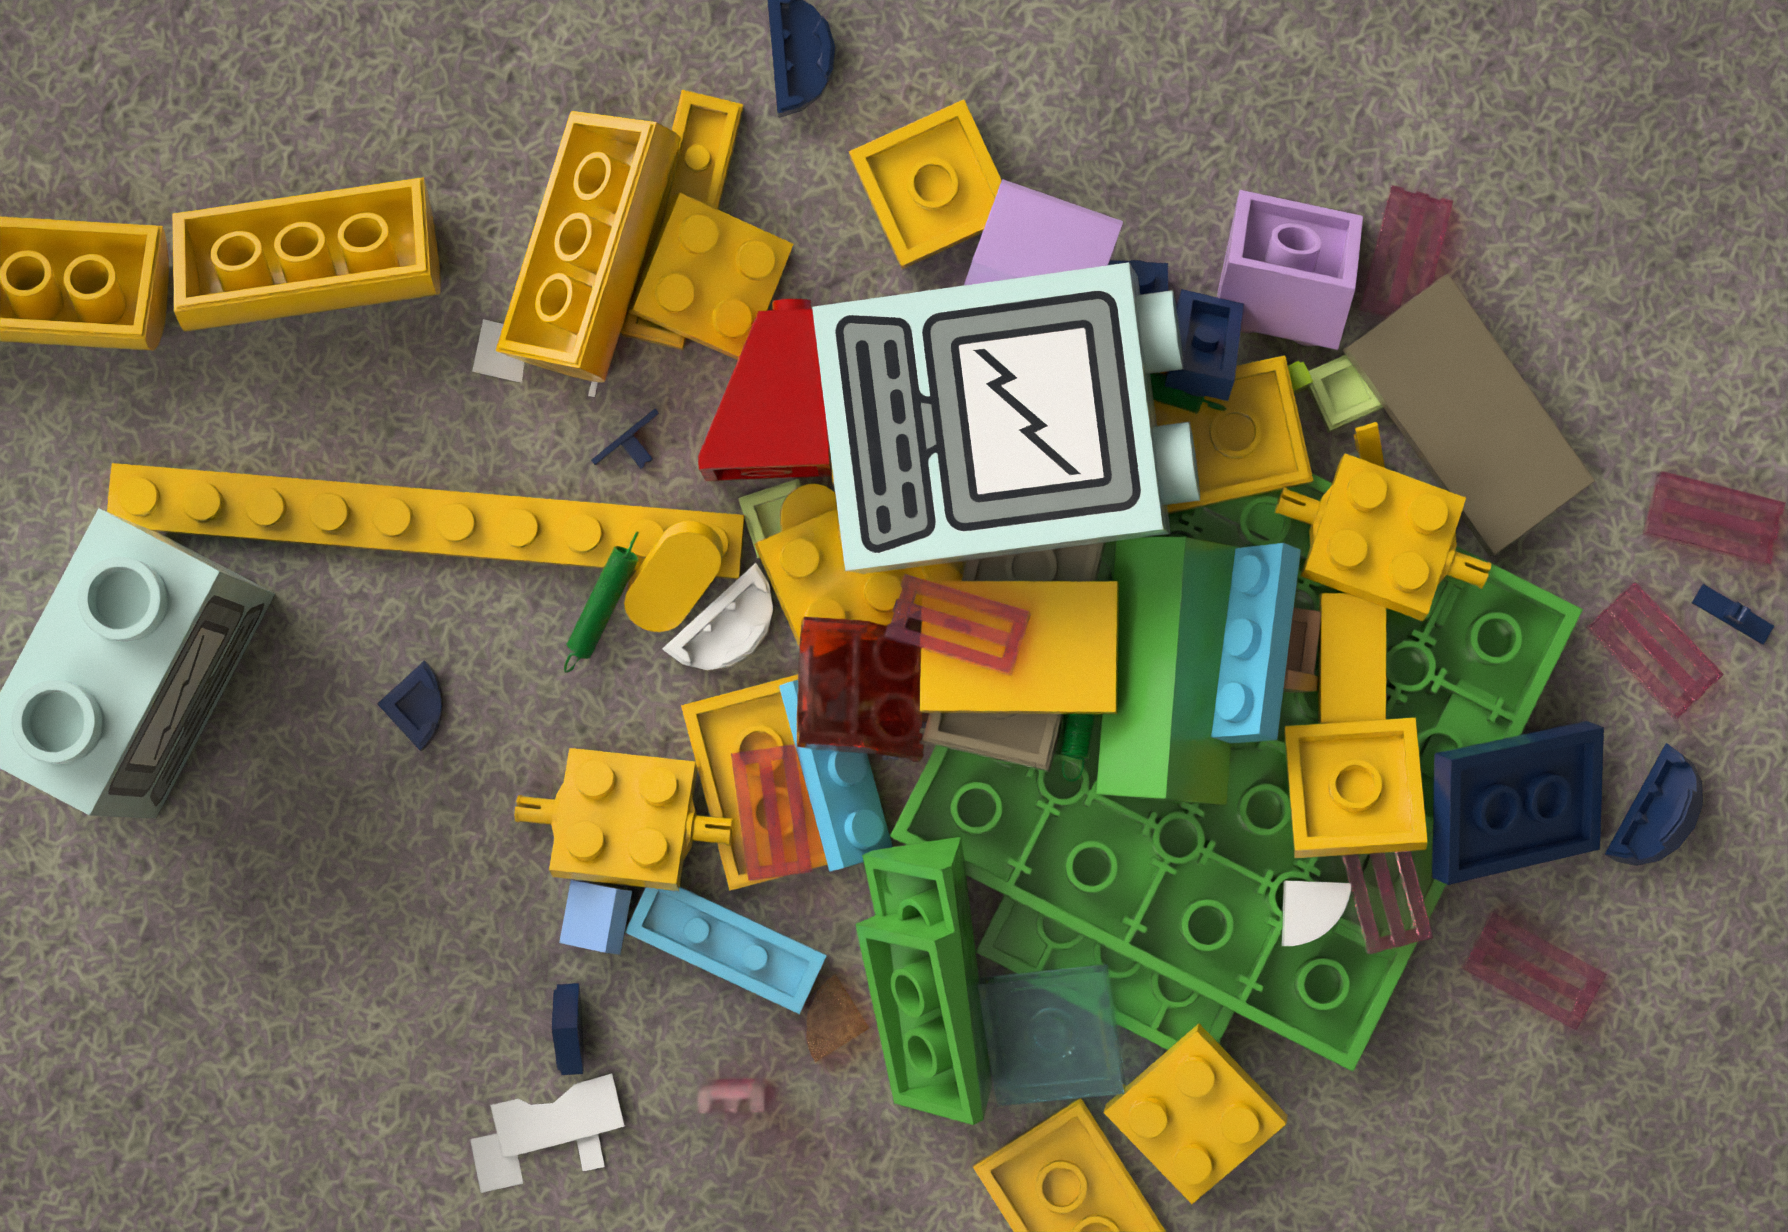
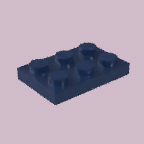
[1432,721,1604,885]

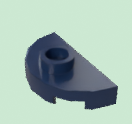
[767,0,836,118]
[1605,743,1703,866]

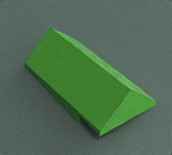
[1096,537,1243,806]
[855,836,992,1125]

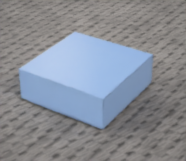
[559,880,632,955]

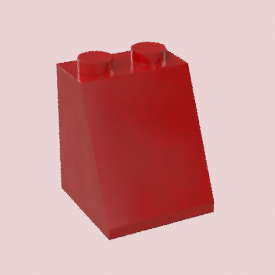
[698,299,832,481]

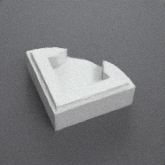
[1282,881,1351,946]

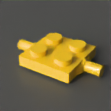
[1274,453,1491,621]
[514,748,734,891]

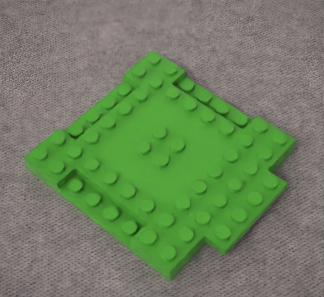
[890,473,1583,1072]

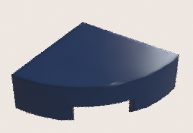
[377,661,443,751]
[552,983,584,1075]

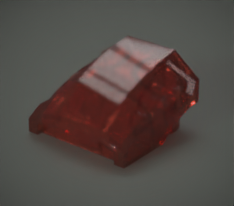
[796,616,924,762]

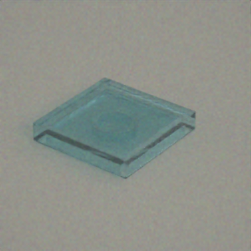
[978,964,1126,1107]

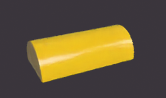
[496,111,681,383]
[173,177,441,332]
[0,216,169,351]

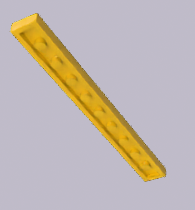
[107,463,745,580]

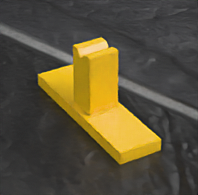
[1353,422,1385,468]

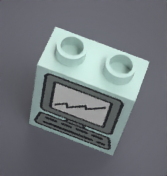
[812,263,1200,574]
[0,508,275,819]

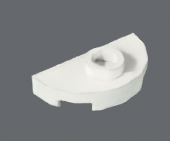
[662,563,774,671]

